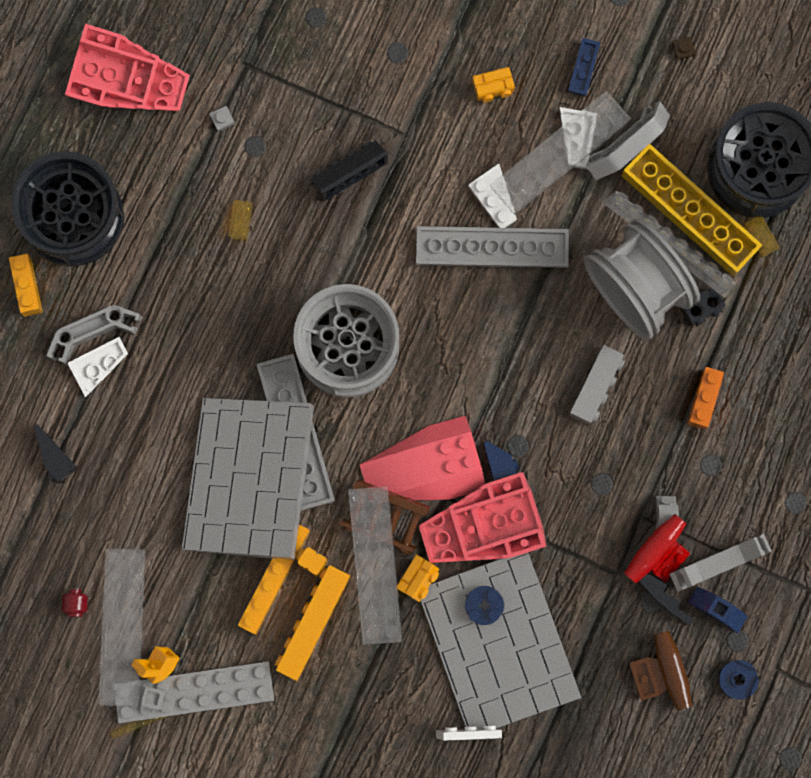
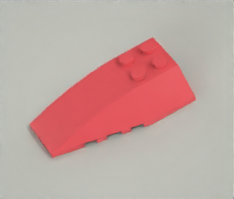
[65,24,190,111]
[360,416,485,502]
[419,472,546,563]

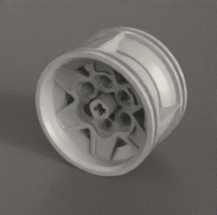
[583,218,700,341]
[293,284,399,397]

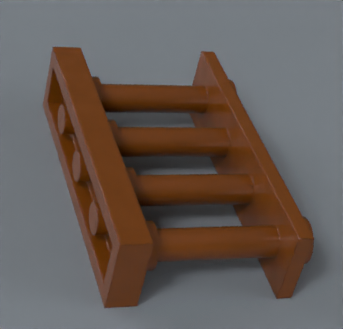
[340,479,430,553]

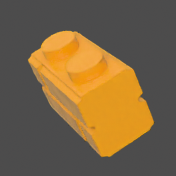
[472,67,515,103]
[296,547,327,577]
[396,555,439,602]

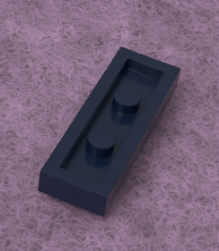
[568,38,601,97]

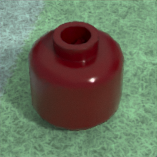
[62,589,88,617]

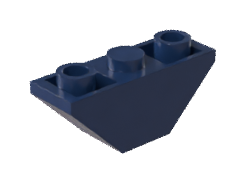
[688,586,748,633]

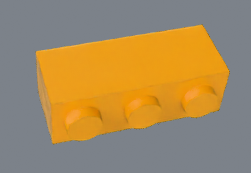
[9,254,43,317]

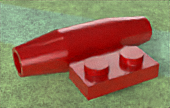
[624,514,690,583]

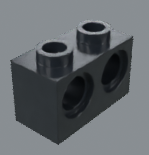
[679,286,726,327]

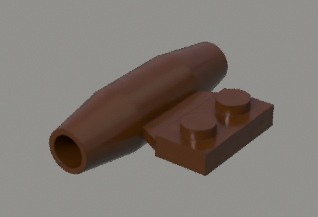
[630,631,692,711]

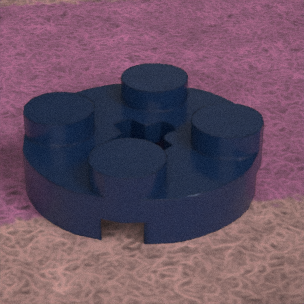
[465,586,505,625]
[719,660,759,699]

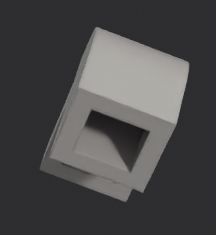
[656,496,679,529]

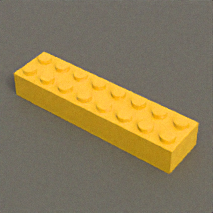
[621,144,762,277]

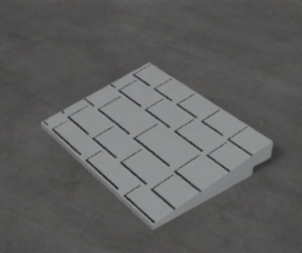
[182,398,314,560]
[421,553,581,729]

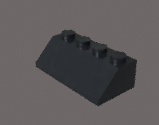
[311,140,388,202]

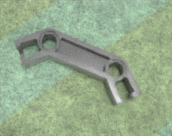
[586,101,670,180]
[46,305,142,365]
[670,534,772,592]

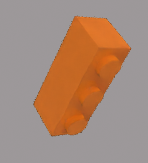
[687,367,724,430]

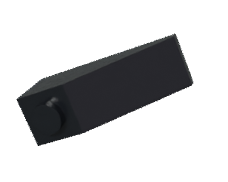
[34,424,78,484]

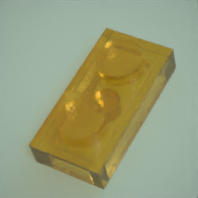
[228,200,253,240]
[744,216,780,258]

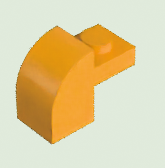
[131,646,180,684]

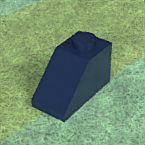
[483,441,519,481]

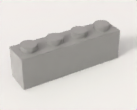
[569,345,625,425]

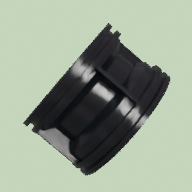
[707,102,811,218]
[11,151,124,267]

